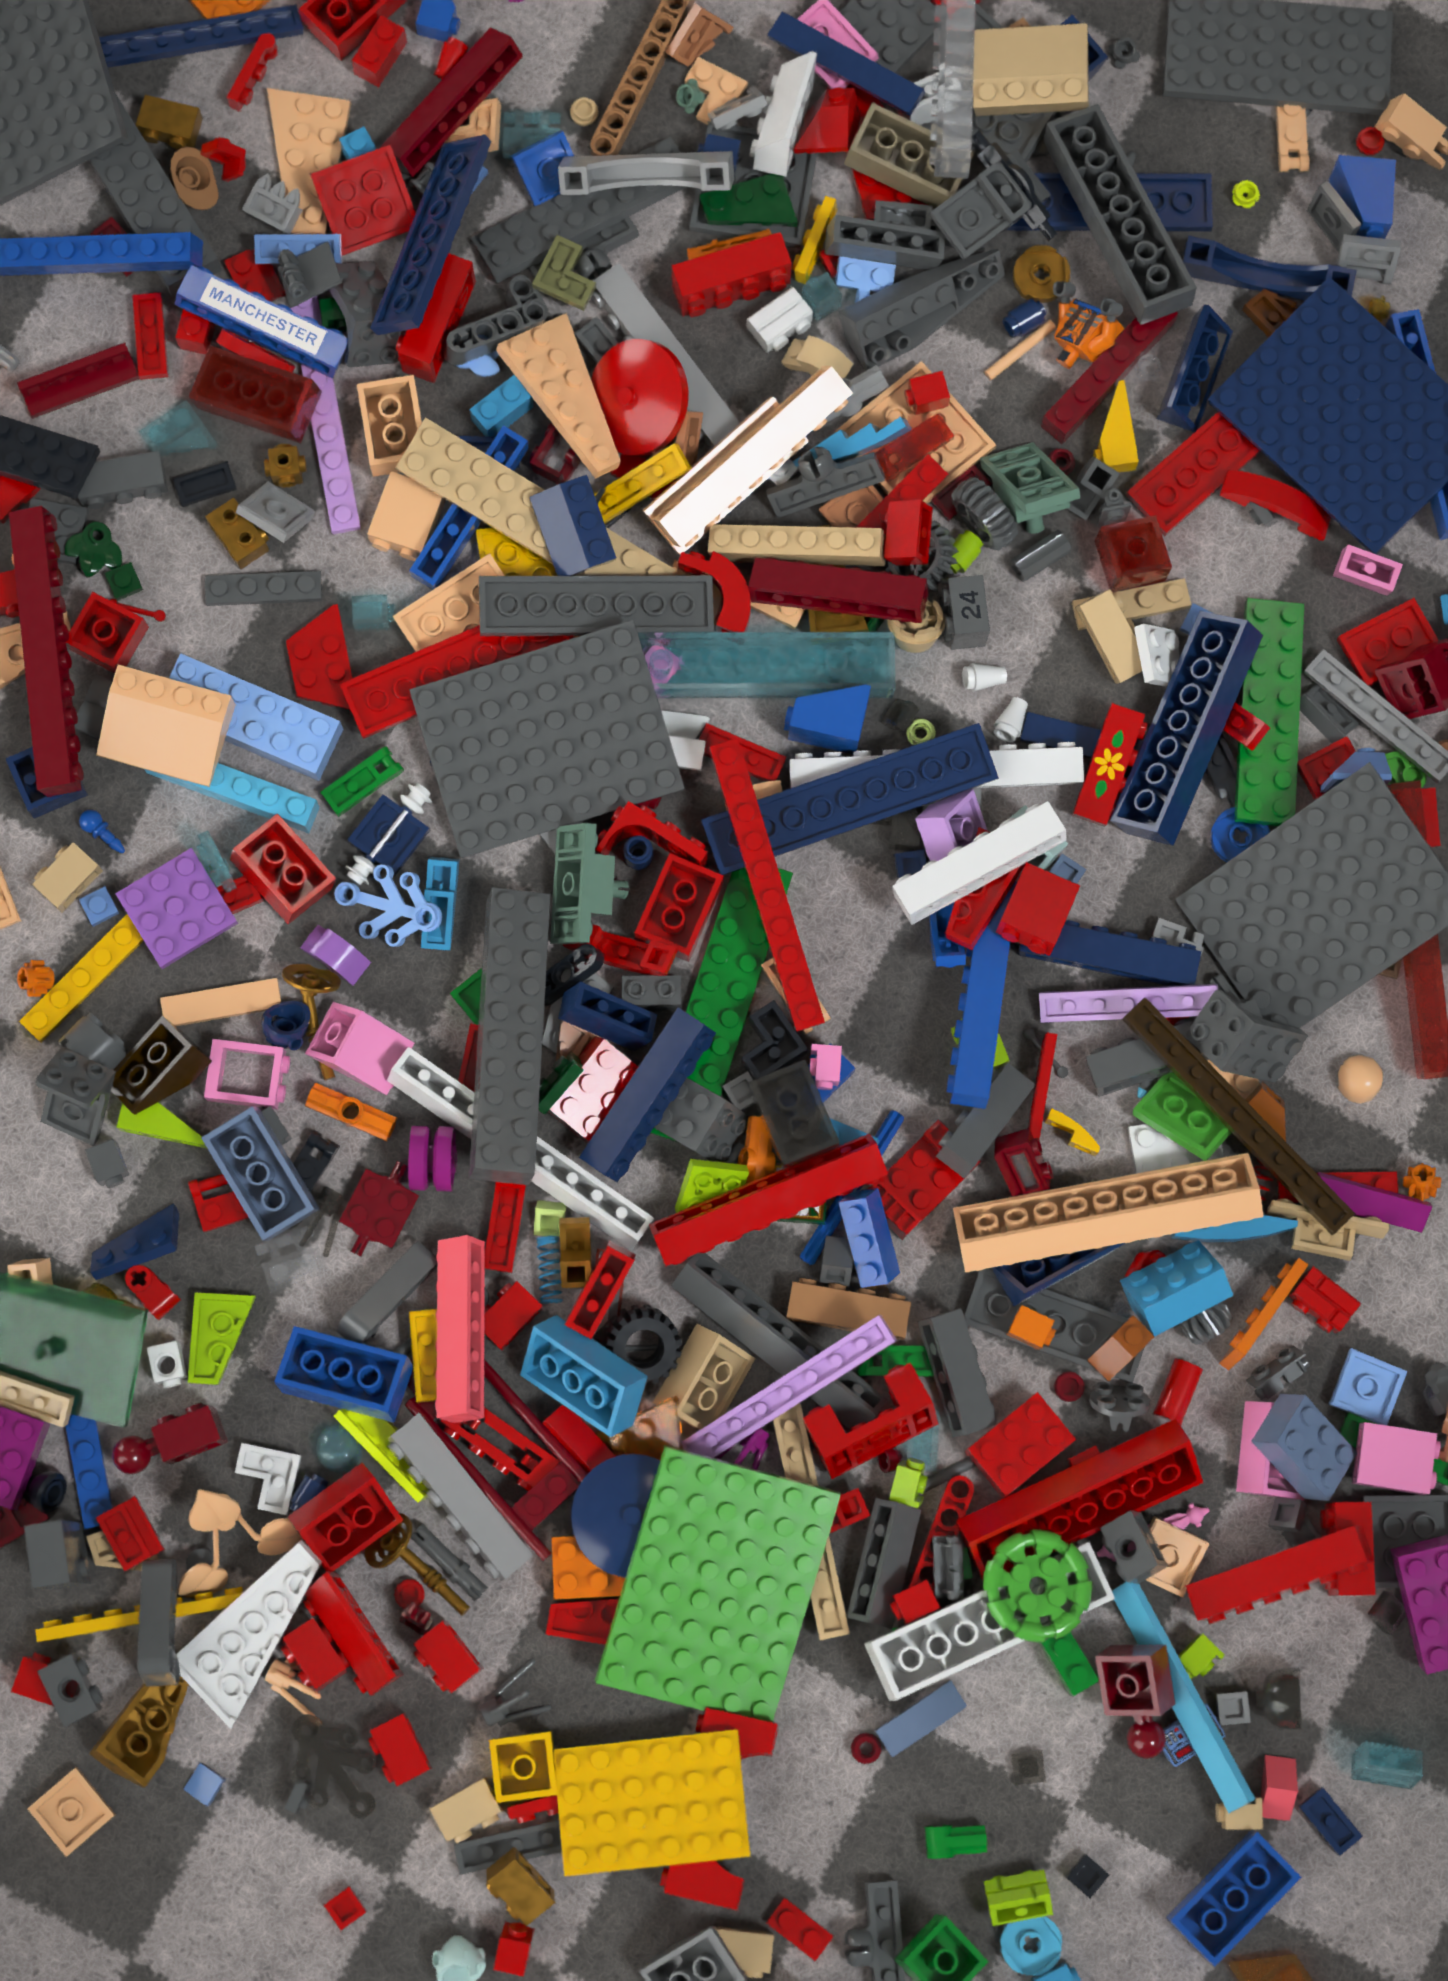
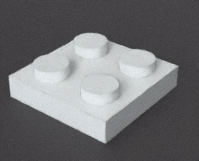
[1134,624,1180,687]

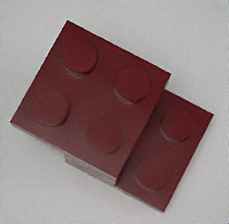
[1375,639,1448,719]

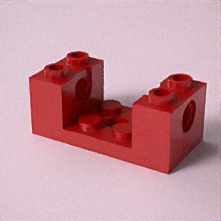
[803,1362,939,1479]

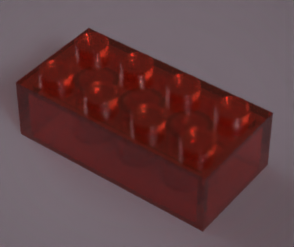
[188,345,322,444]

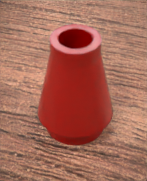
[434,37,469,79]

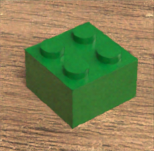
[894,1914,989,1981]

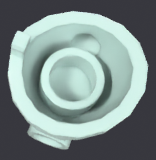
[432,1935,486,1981]

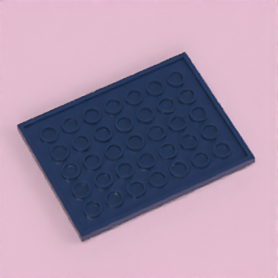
[1208,276,1448,555]

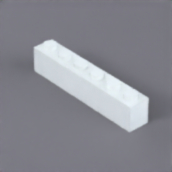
[892,801,1067,925]

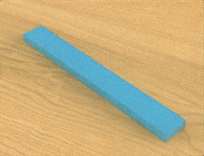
[1112,1581,1255,1813]

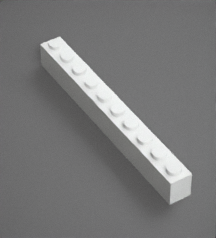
[789,742,1084,789]
[387,1047,654,1251]

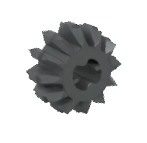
[1180,1302,1233,1345]

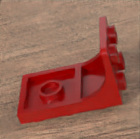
[595,801,708,867]

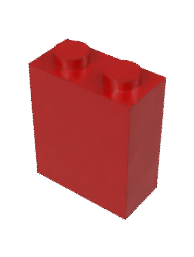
[995,862,1080,956]

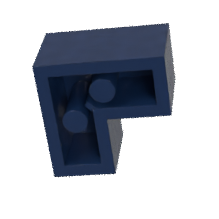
[6,747,88,819]

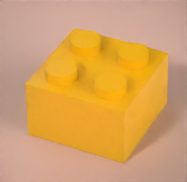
[489,1731,557,1803]

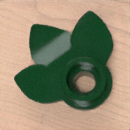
[65,522,122,578]

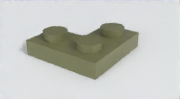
[532,235,596,311]

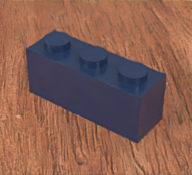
[558,981,657,1051]

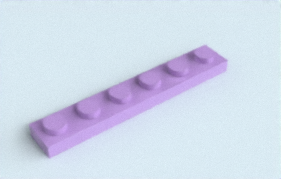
[1039,984,1218,1023]

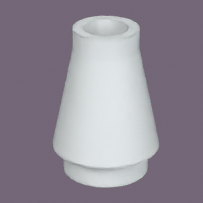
[962,663,1007,692]
[994,697,1028,742]

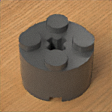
[58,1013,127,1070]

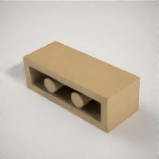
[1075,589,1142,684]

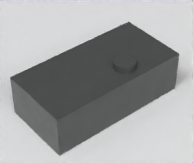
[24,1520,91,1590]

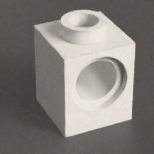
[147,1341,188,1388]

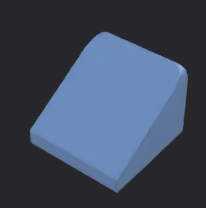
[184,1762,226,1806]

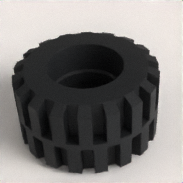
[602,1305,682,1386]

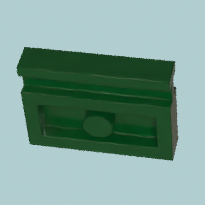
[538,1051,584,1115]

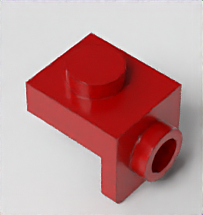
[201,137,246,182]

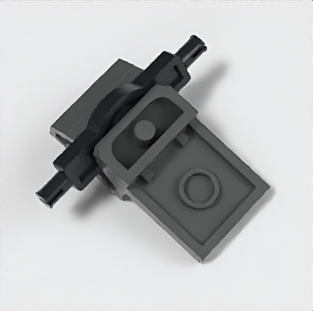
[929,130,1058,261]

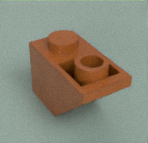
[1245,1081,1286,1141]

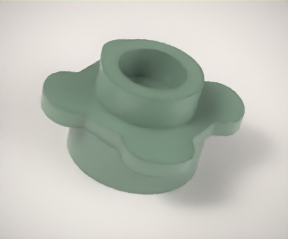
[676,79,705,114]

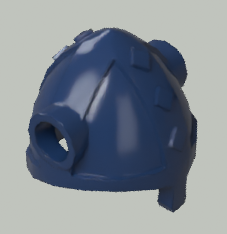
[261,1000,311,1051]

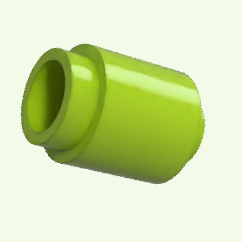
[950,530,983,574]

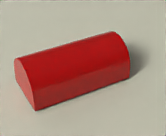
[1152,1358,1203,1426]

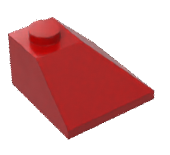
[793,87,861,154]

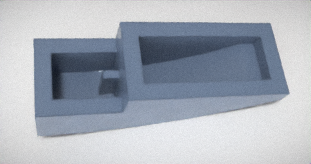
[875,1680,967,1757]

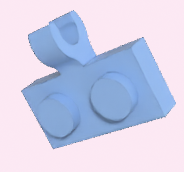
[835,256,896,303]

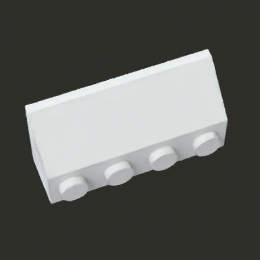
[750,52,817,176]

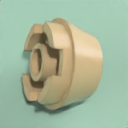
[887,600,945,653]

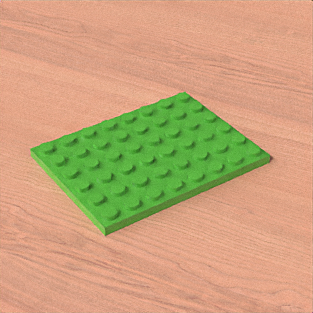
[595,1445,841,1723]

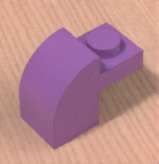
[300,925,371,986]

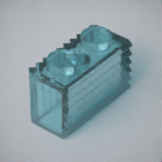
[1351,1740,1423,1790]

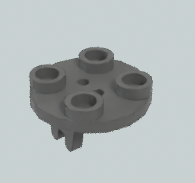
[1090,1382,1150,1432]

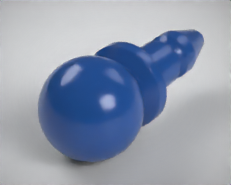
[79,810,125,853]

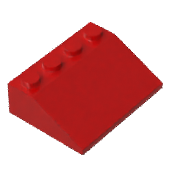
[303,1571,404,1696]

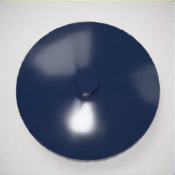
[571,1454,660,1577]

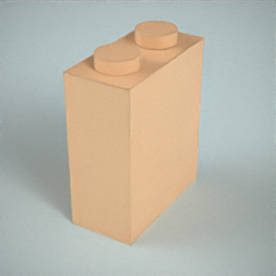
[367,471,446,561]

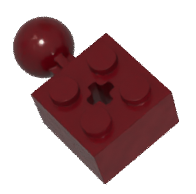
[112,1403,228,1475]
[1095,1645,1176,1759]

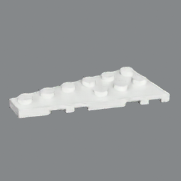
[176,1540,322,1729]

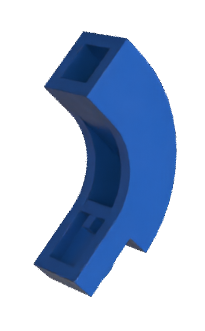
[929,902,966,968]

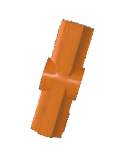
[305,1083,398,1142]
[737,1116,776,1184]

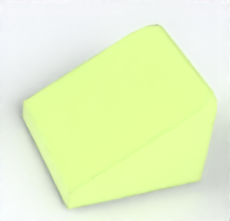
[533,1200,566,1238]

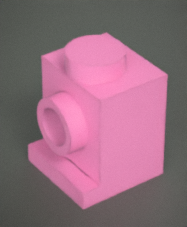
[809,1044,842,1090]

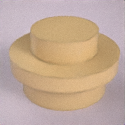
[570,97,598,126]

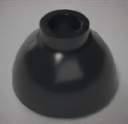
[26,1471,67,1513]

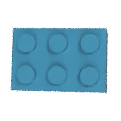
[1120,1240,1234,1336]

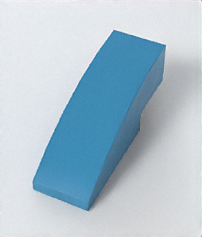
[421,857,459,950]

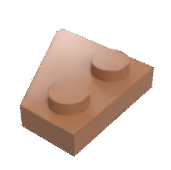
[665,3,734,67]

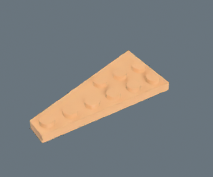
[267,88,351,234]

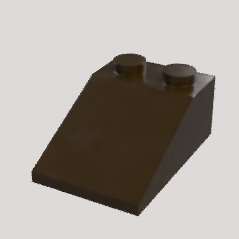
[111,1016,212,1115]

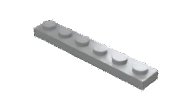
[1304,649,1448,784]

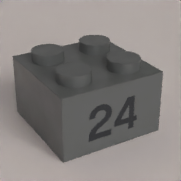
[940,575,990,650]

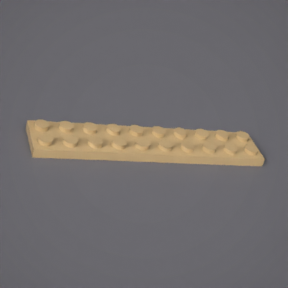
[395,417,675,576]

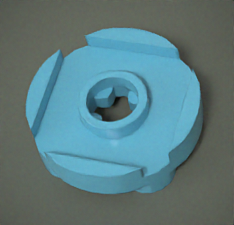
[1000,1916,1062,1976]

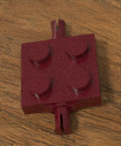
[339,1161,419,1257]

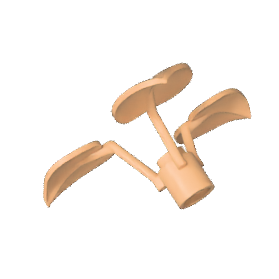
[178,1489,303,1598]

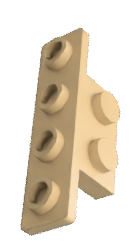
[1266,1199,1390,1261]

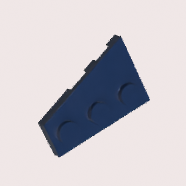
[90,1203,179,1280]

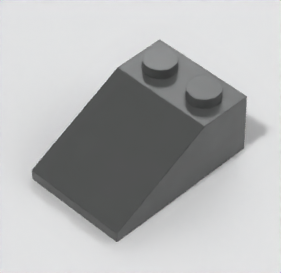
[639,1926,748,1981]

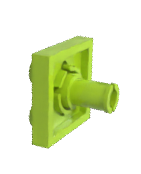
[675,1159,749,1213]

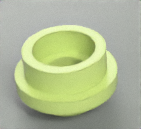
[906,719,936,746]

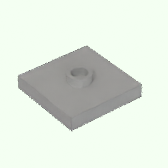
[236,481,315,543]

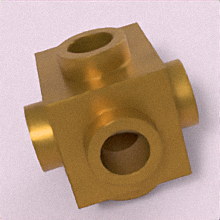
[264,444,307,488]

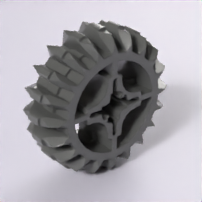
[951,477,1018,551]
[883,520,958,594]

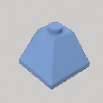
[1320,748,1392,792]

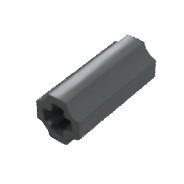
[1010,530,1072,582]

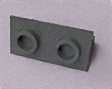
[1096,488,1132,530]
[1246,1346,1310,1400]
[933,1535,964,1600]

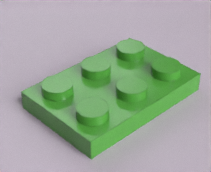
[1133,1072,1231,1161]

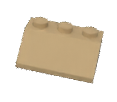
[652,1324,756,1430]

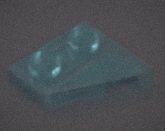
[139,400,218,456]

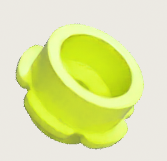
[1232,180,1260,208]

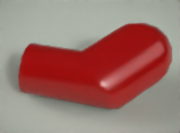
[1125,1250,1166,1277]

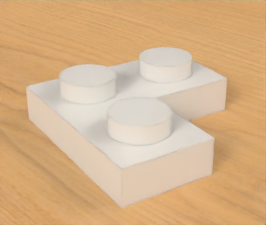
[235,1443,302,1515]

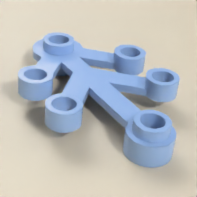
[334,864,442,947]

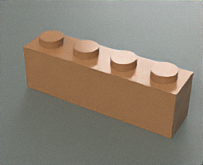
[786,1278,911,1341]

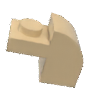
[781,336,853,378]

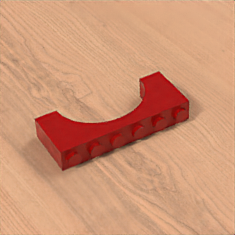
[660,1707,779,1911]

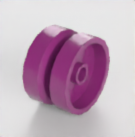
[408,1126,457,1192]

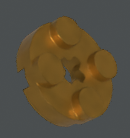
[1013,245,1070,303]

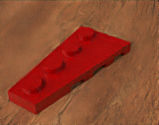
[945,827,1025,950]
[545,1599,619,1645]

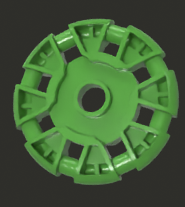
[983,1530,1092,1642]

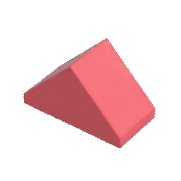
[1261,1755,1298,1821]

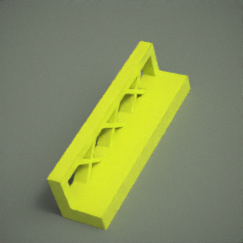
[334,1409,429,1503]

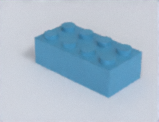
[520,1315,648,1437]

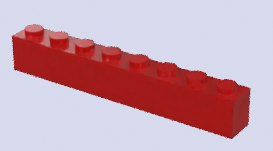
[648,1133,888,1266]

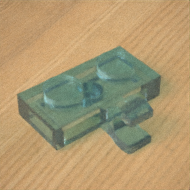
[196,830,237,893]

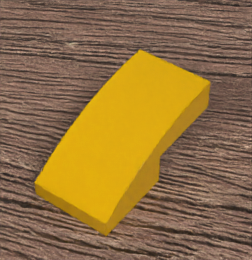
[1045,1108,1100,1156]

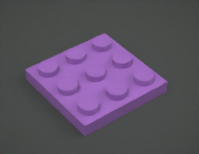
[115,848,238,969]

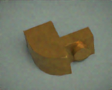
[559,1217,592,1288]

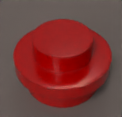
[1356,127,1385,155]

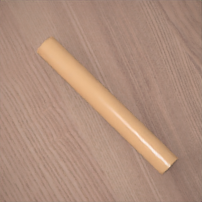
[984,320,1056,381]

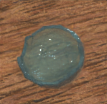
[316,1424,362,1474]

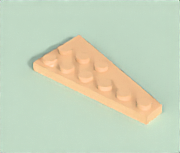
[496,313,621,479]

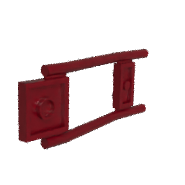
[404,1357,588,1562]

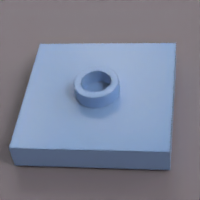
[1328,1348,1407,1426]

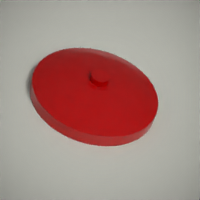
[591,339,689,456]

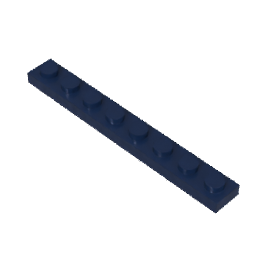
[99,4,304,68]

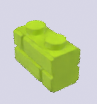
[983,1869,1053,1926]

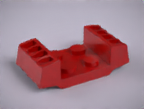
[868,1119,982,1240]

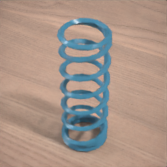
[536,1236,563,1304]

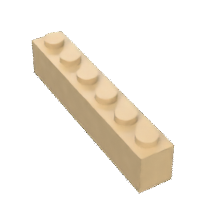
[708,524,886,566]

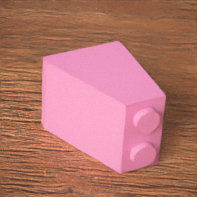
[305,1002,414,1095]

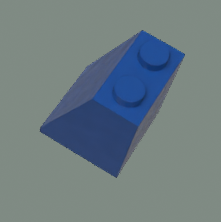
[1329,155,1396,239]
[784,684,871,754]

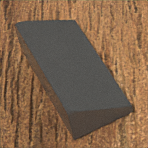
[1300,684,1359,743]

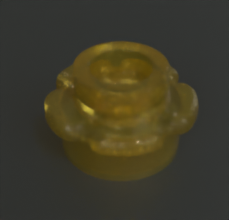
[1368,295,1390,323]

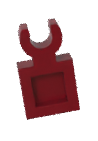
[399,1602,433,1636]

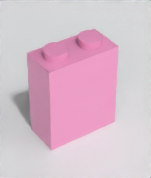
[1352,1422,1440,1495]

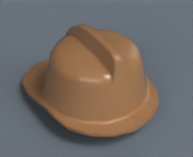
[169,147,219,210]

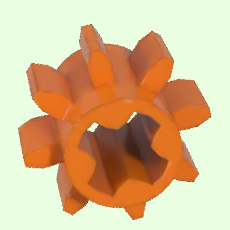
[17,960,54,997]
[1403,1163,1442,1201]

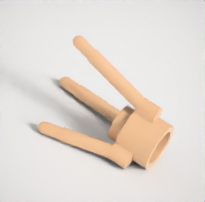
[265,1659,322,1726]

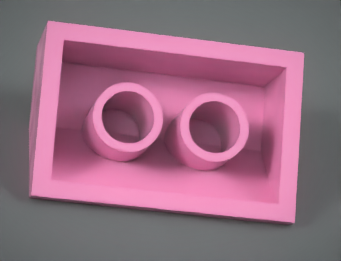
[1236,1401,1305,1500]

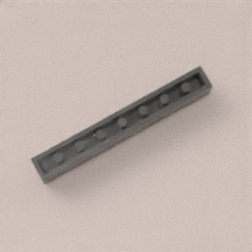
[671,1253,888,1430]

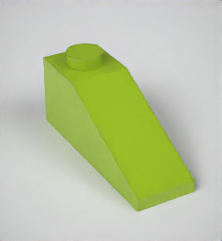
[116,1102,208,1149]

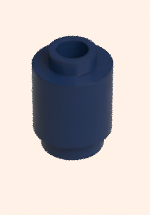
[1002,298,1047,338]
[623,835,653,870]
[289,1473,329,1511]

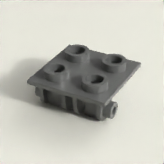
[278,242,342,308]

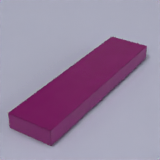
[1318,1172,1433,1233]

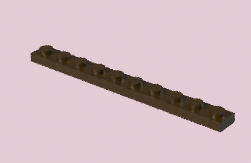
[1122,997,1355,1235]

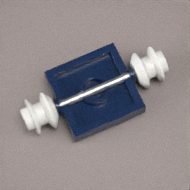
[345,783,432,886]

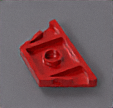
[286,604,353,711]

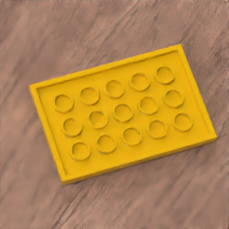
[554,1730,751,1877]

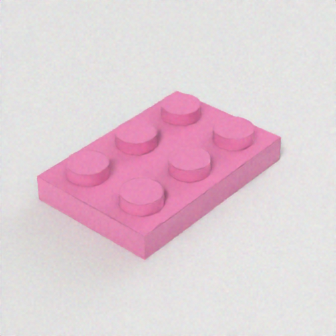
[797,0,879,89]

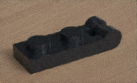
[293,1130,340,1193]

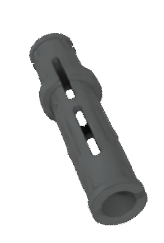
[411,1524,488,1601]

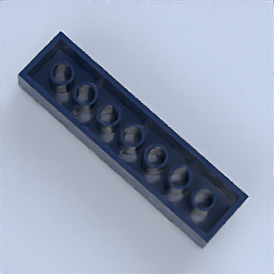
[1110,611,1263,846]

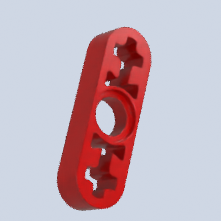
[216,328,296,380]

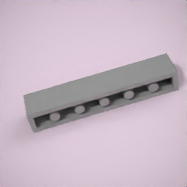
[388,1413,533,1581]

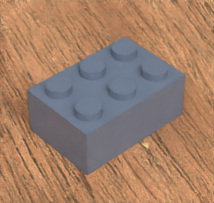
[1251,1394,1357,1501]

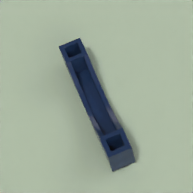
[1182,235,1357,301]

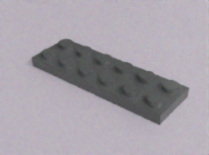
[964,1268,1146,1383]

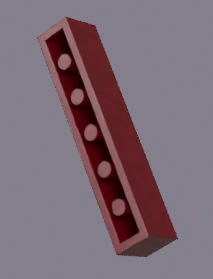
[381,27,523,177]
[1041,312,1178,445]
[748,557,928,624]

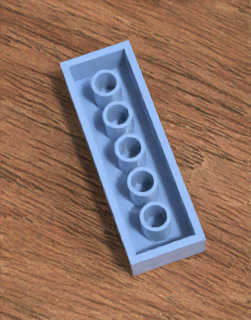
[169,653,343,781]

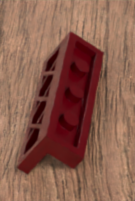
[17,342,140,419]

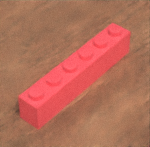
[435,1235,485,1423]

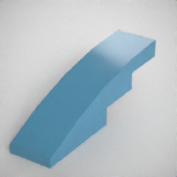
[793,417,912,467]
[1171,1215,1298,1242]

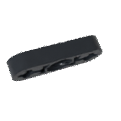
[544,944,604,1006]

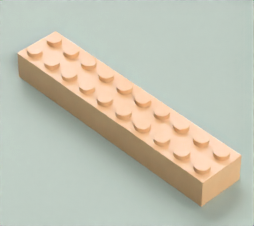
[953,1153,1263,1272]

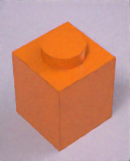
[1006,1305,1056,1350]

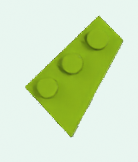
[188,1293,256,1385]

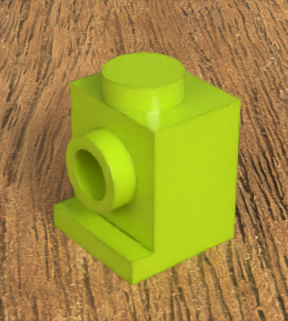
[889,1458,928,1508]
[1178,1633,1225,1679]

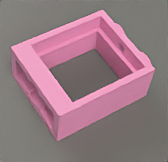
[204,1039,290,1110]

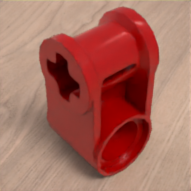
[125,1265,181,1321]

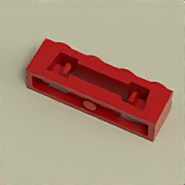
[441,1407,561,1492]

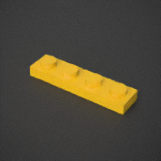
[594,443,691,524]

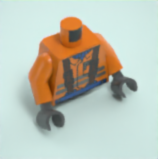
[1053,281,1124,369]

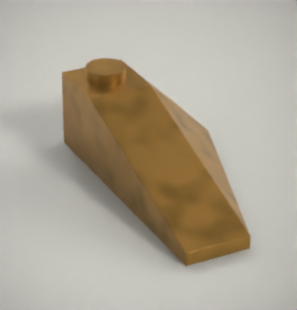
[89,1675,189,1788]

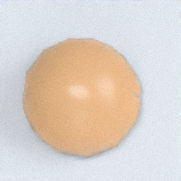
[1338,1055,1383,1104]

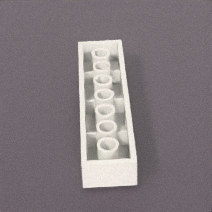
[864,1542,1115,1701]

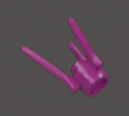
[715,1428,770,1470]

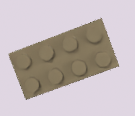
[844,103,975,208]

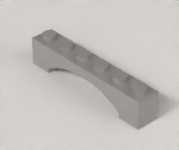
[558,151,735,195]

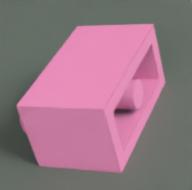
[1333,545,1403,596]

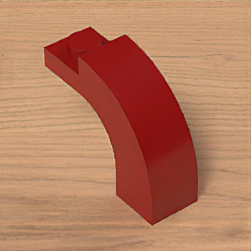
[678,551,751,641]

